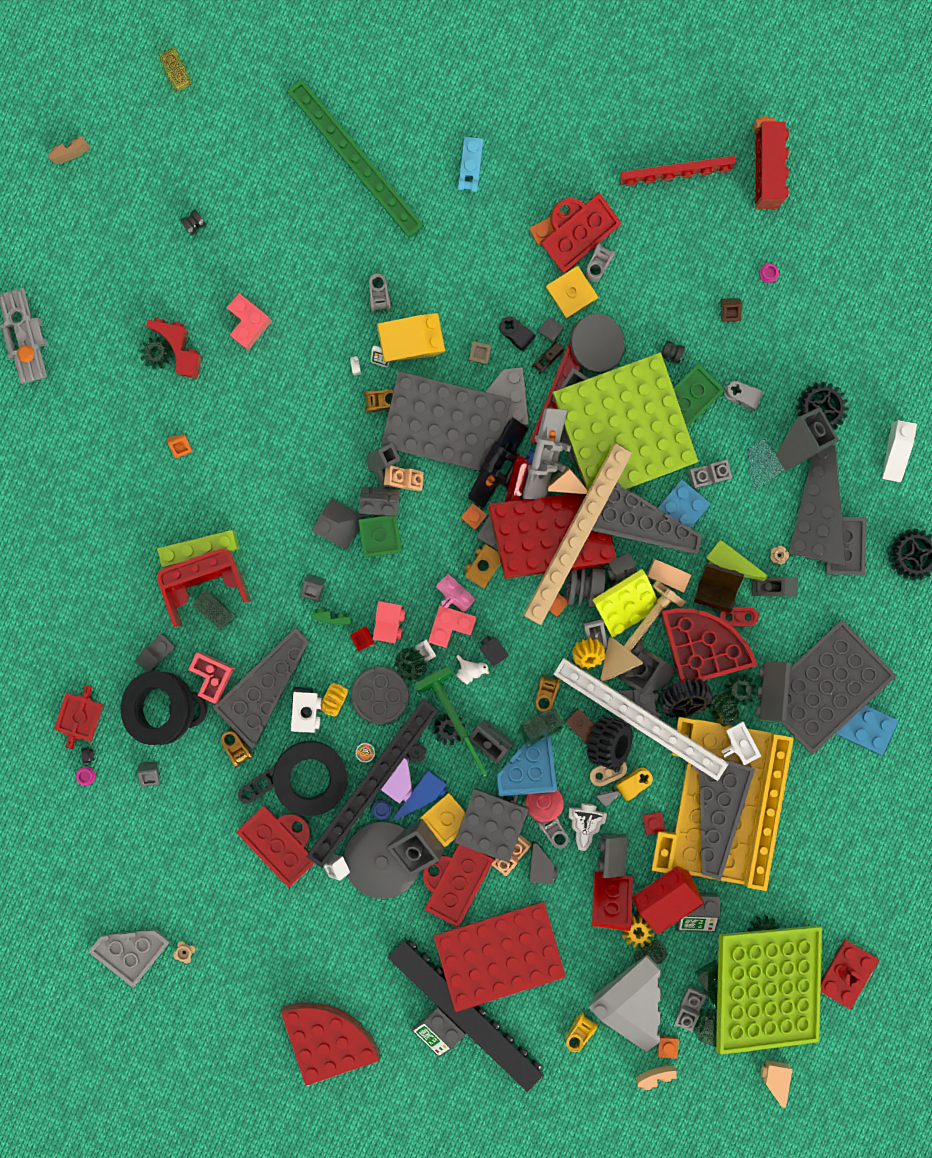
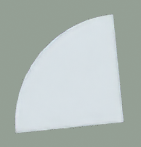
[350,356,361,376]

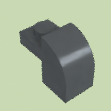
[367,442,400,488]

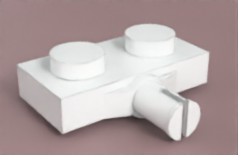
[721,721,761,765]

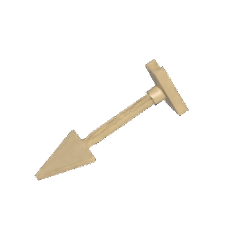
[601,580,686,682]

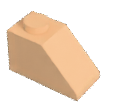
[761,1060,792,1108]

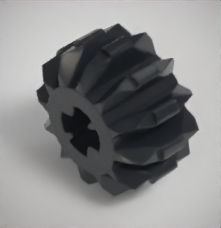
[433,713,465,745]

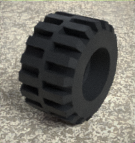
[587,717,633,770]

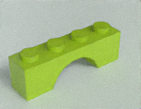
[157,530,240,568]

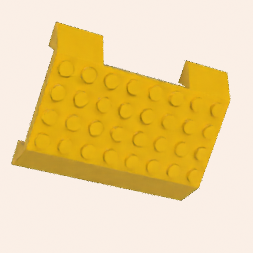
[651,717,794,891]

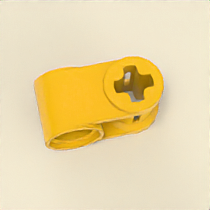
[615,767,653,801]
[565,1012,598,1052]

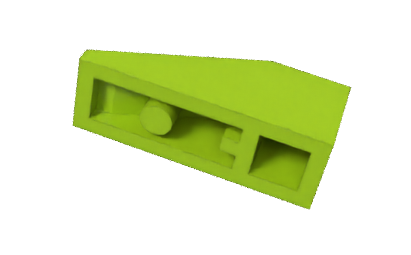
[706,540,767,581]

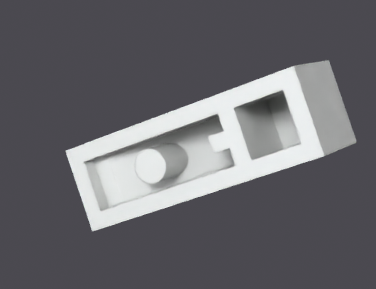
[882,420,917,482]

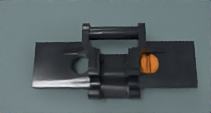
[468,417,528,508]

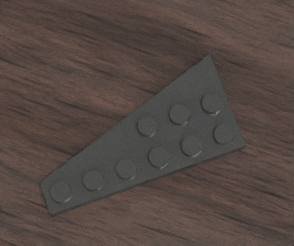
[789,445,846,566]
[591,483,702,554]

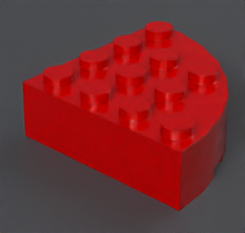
[660,608,758,681]
[281,1002,380,1086]

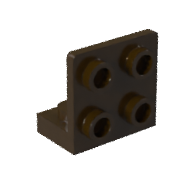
[694,563,744,613]

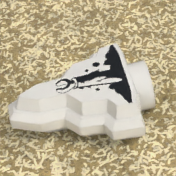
[569,803,607,851]

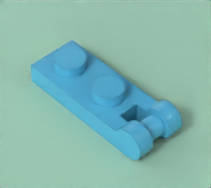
[458,137,483,192]

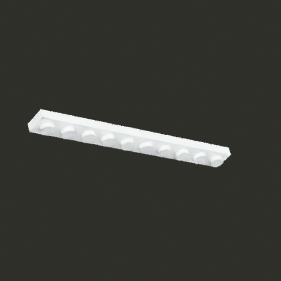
[553,658,729,781]

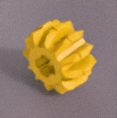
[572,638,605,669]
[320,683,348,717]
[622,914,654,948]

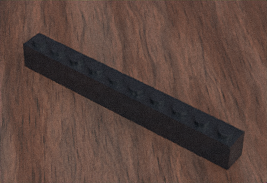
[306,699,439,868]
[388,937,544,1092]

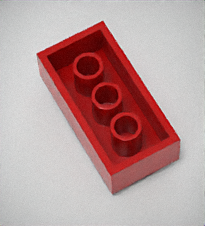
[755,121,789,209]

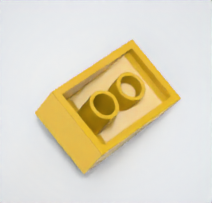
[377,313,445,362]

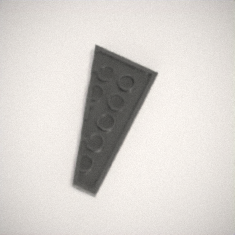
[213,628,309,749]
[699,758,755,880]

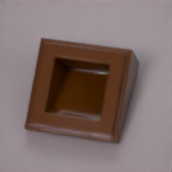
[721,298,742,322]

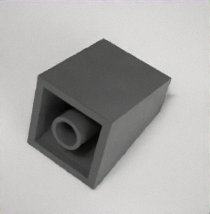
[776,407,840,471]

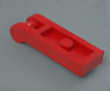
[504,456,531,502]

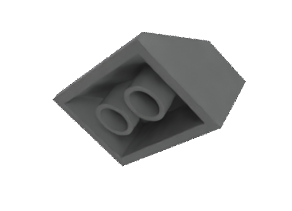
[756,662,790,723]

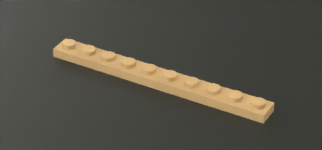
[522,444,632,625]

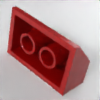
[632,866,705,934]

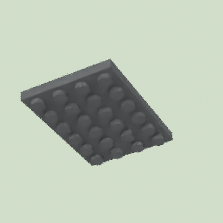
[381,371,511,470]
[757,620,897,755]

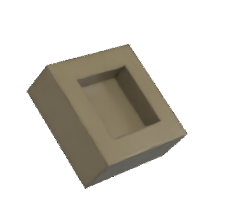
[469,341,492,365]

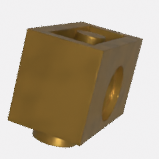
[464,544,501,589]

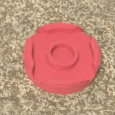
[525,789,564,822]

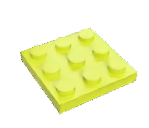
[593,569,657,638]

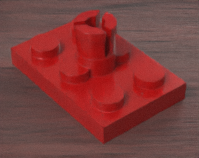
[591,871,633,931]
[821,939,879,1010]

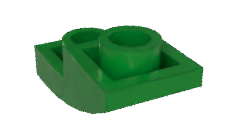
[311,608,352,625]

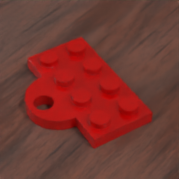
[539,193,622,273]
[236,805,315,888]
[423,844,494,927]

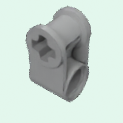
[585,243,616,282]
[369,274,391,313]
[723,381,763,411]
[536,818,568,848]

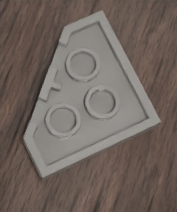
[486,367,529,428]
[88,929,170,988]

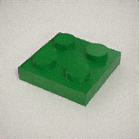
[359,516,402,558]

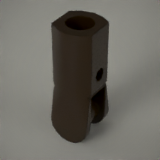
[531,342,564,375]

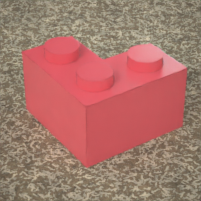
[227,293,272,351]
[373,601,406,643]
[428,605,476,648]
[188,652,235,704]

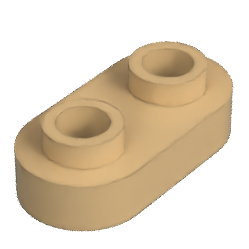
[589,763,627,786]

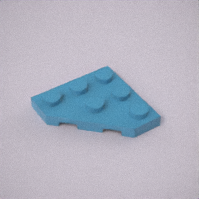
[497,734,557,796]

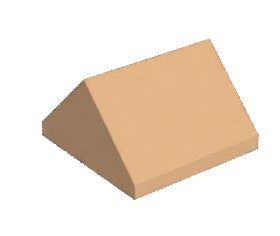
[548,465,588,494]

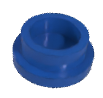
[372,800,392,819]

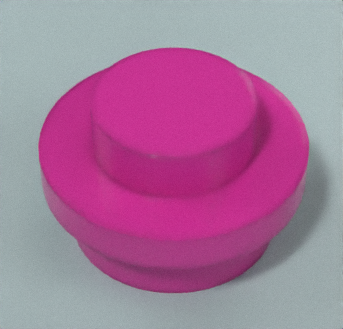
[759,263,779,283]
[76,766,96,786]

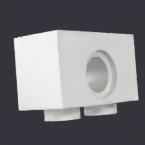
[291,692,322,733]

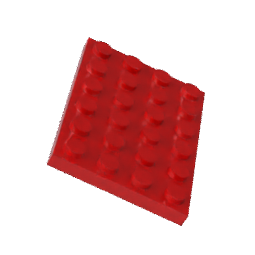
[488,493,616,579]
[433,902,566,1012]

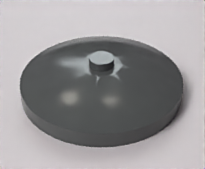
[344,821,419,899]

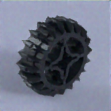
[796,382,849,430]
[888,529,932,581]
[659,678,712,719]

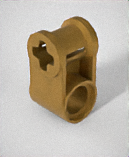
[363,390,394,413]
[534,674,561,712]
[221,729,254,767]

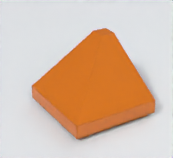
[167,434,193,459]

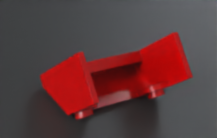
[157,549,252,627]

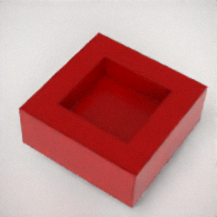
[350,626,375,652]
[642,811,665,835]

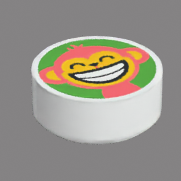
[356,743,375,762]

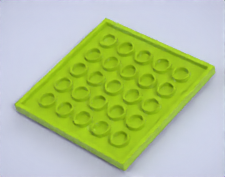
[552,352,698,493]
[716,925,822,1055]

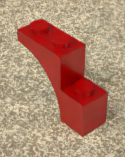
[146,318,202,379]

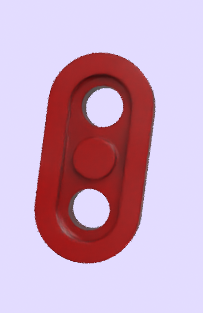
[719,607,759,627]

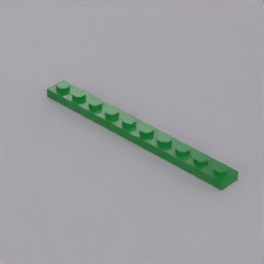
[287,79,424,239]

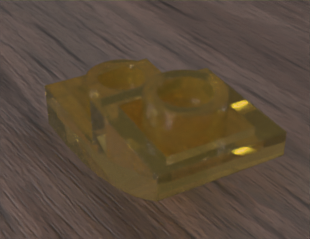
[158,47,192,92]

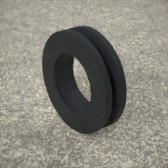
[120,671,194,745]
[273,741,347,816]

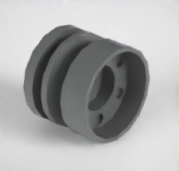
[566,567,605,608]

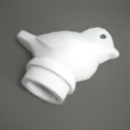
[455,655,489,685]

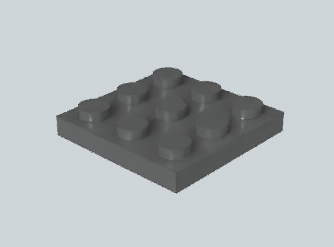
[454,788,529,863]

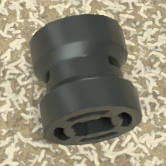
[180,209,207,236]
[661,340,685,364]

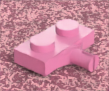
[436,574,476,613]

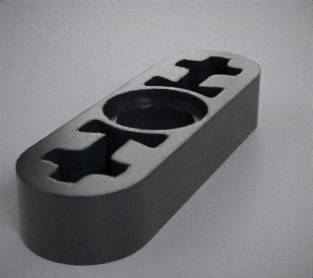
[238,765,275,803]

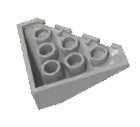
[588,955,661,1052]

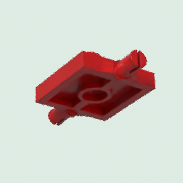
[54,685,104,749]

